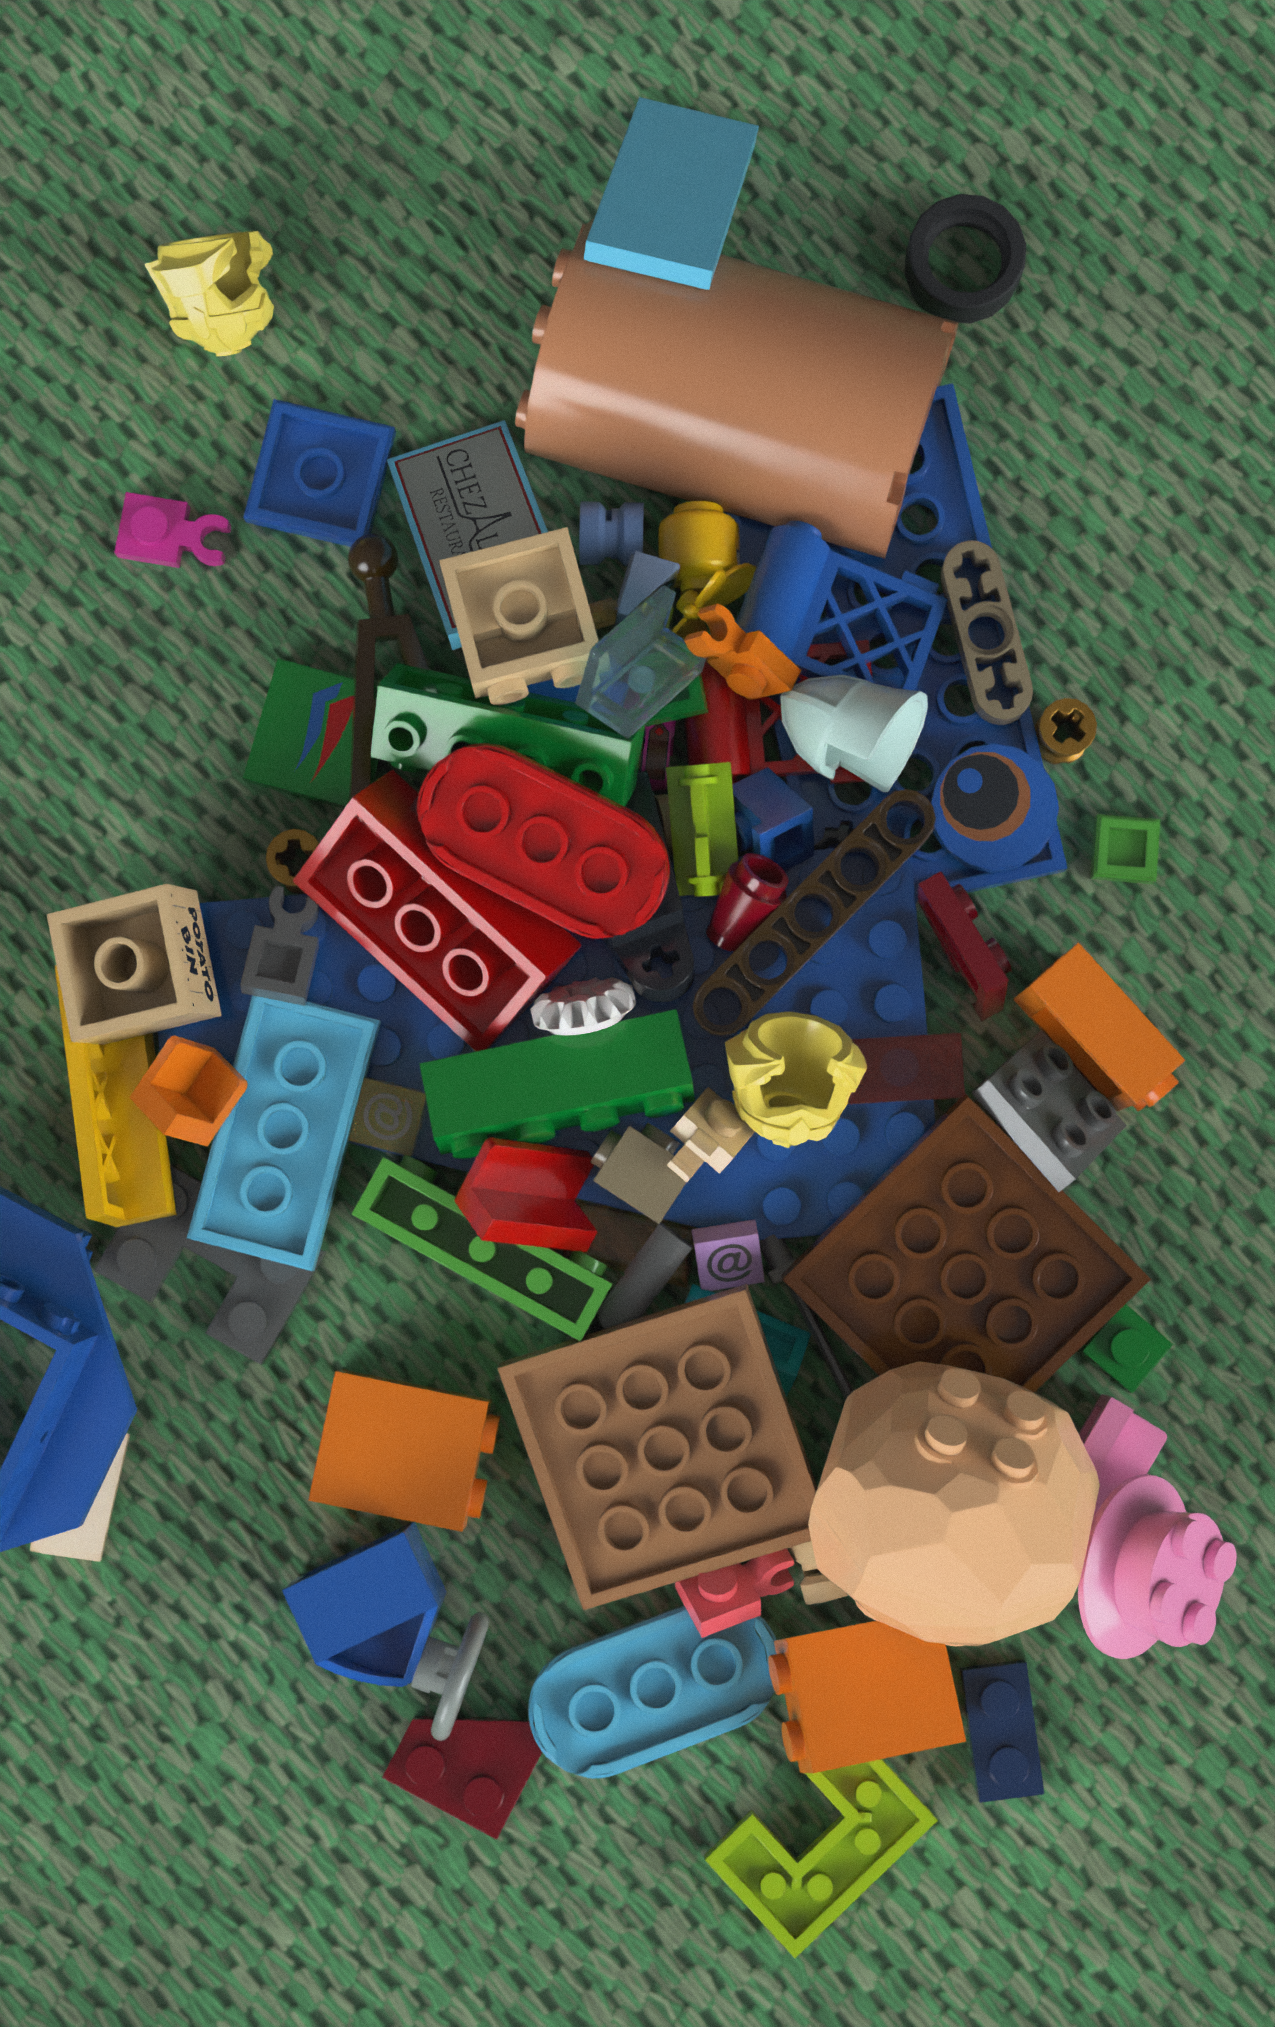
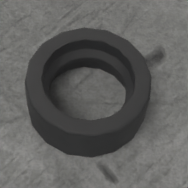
[904,194,1026,324]

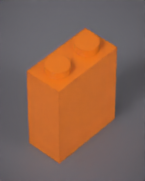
[308,1369,501,1532]
[768,1621,966,1773]

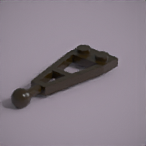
[348,533,430,801]

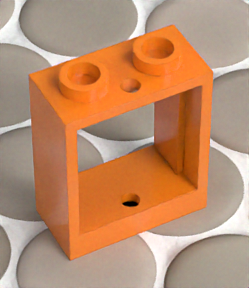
[1013,942,1185,1112]

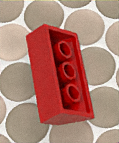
[293,770,582,1051]

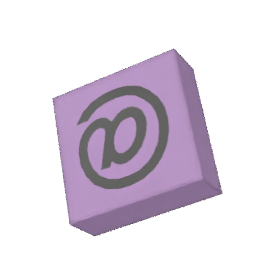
[692,1219,765,1291]

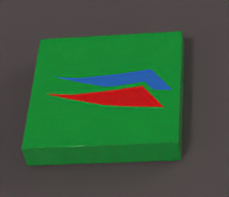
[243,658,382,808]

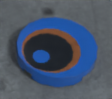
[930,743,1059,873]

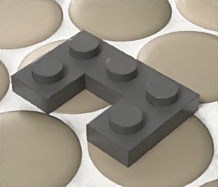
[94,1164,327,1365]

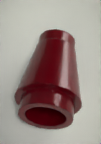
[706,853,789,951]

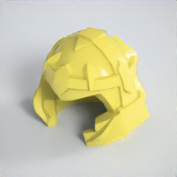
[145,231,274,356]
[725,1011,867,1148]

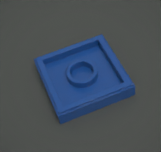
[243,399,396,547]

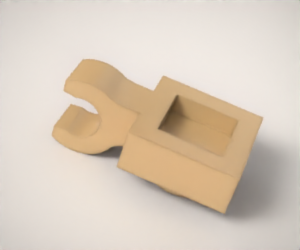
[667,1087,755,1182]

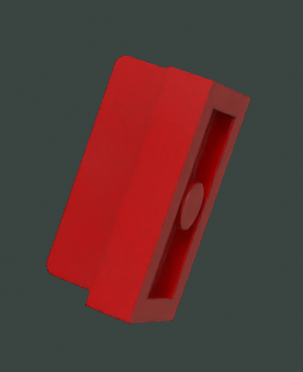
[454,1138,598,1252]

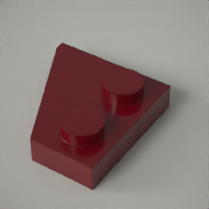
[918,871,1012,1022]
[382,1716,550,1840]

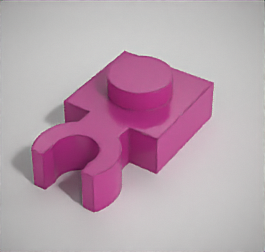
[114,492,231,568]

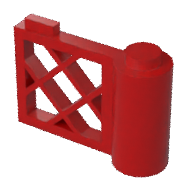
[684,640,872,785]

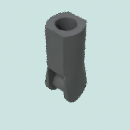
[599,1223,693,1329]

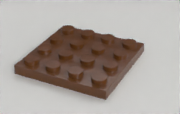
[781,1093,1151,1392]

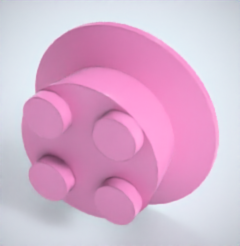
[1078,1474,1237,1659]

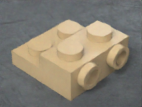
[439,527,603,705]

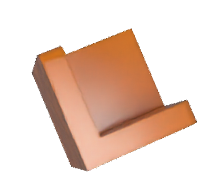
[129,1036,248,1147]

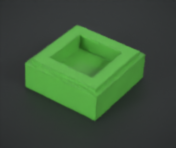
[1090,814,1160,884]

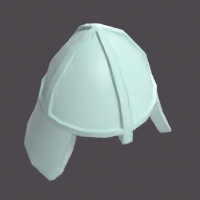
[780,675,928,792]

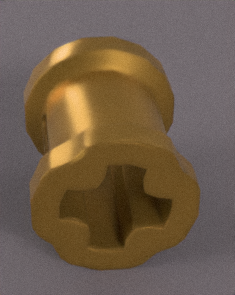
[1034,698,1097,765]
[266,829,319,894]

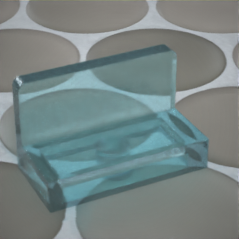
[575,585,706,739]

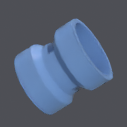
[579,501,644,566]

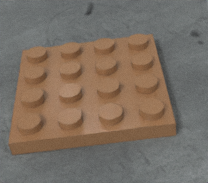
[497,1284,817,1610]

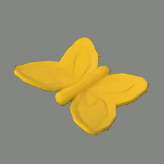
[655,563,757,655]

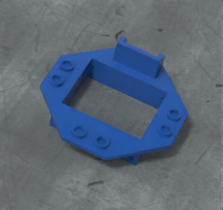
[0,1186,137,1552]

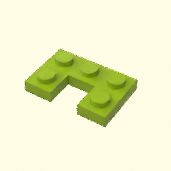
[704,1759,938,1958]

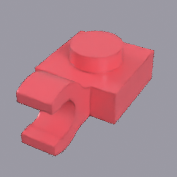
[675,1549,794,1638]

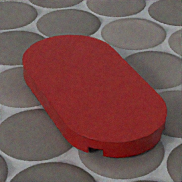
[417,743,670,939]

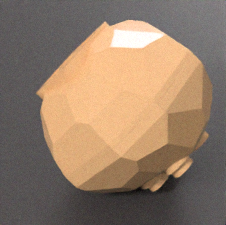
[808,1361,1100,1647]

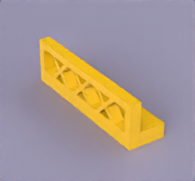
[55,965,177,1227]

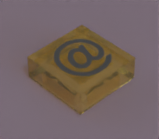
[349,1077,427,1156]

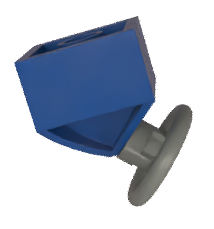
[282,1522,490,1741]

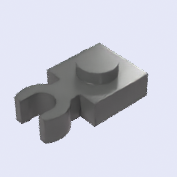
[240,886,319,1006]

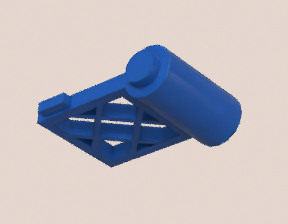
[736,520,948,691]

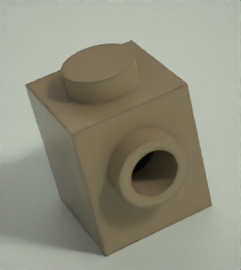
[590,1122,686,1224]

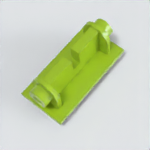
[666,762,739,897]

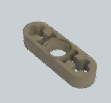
[940,540,1033,725]

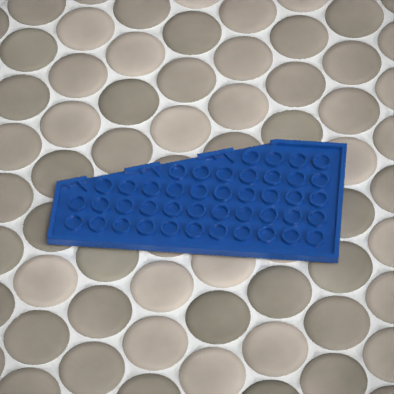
[158,848,935,1240]

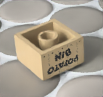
[47,884,222,1045]

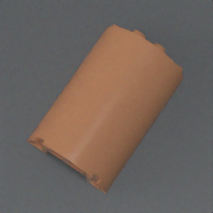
[515,218,958,559]

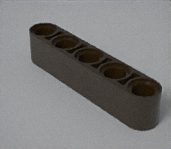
[693,789,936,1037]

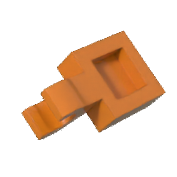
[684,604,801,701]

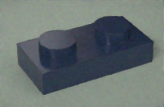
[960,1660,1044,1803]

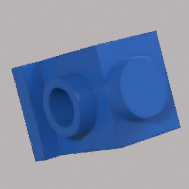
[733,767,814,871]

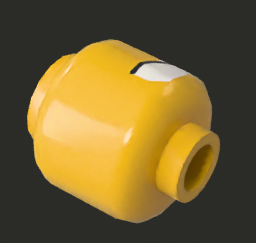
[658,501,740,596]

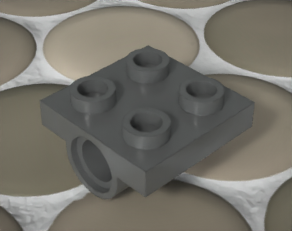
[971,1030,1127,1192]

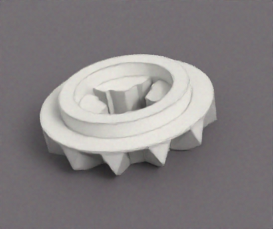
[530,977,636,1035]

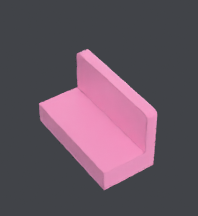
[1079,1394,1167,1522]

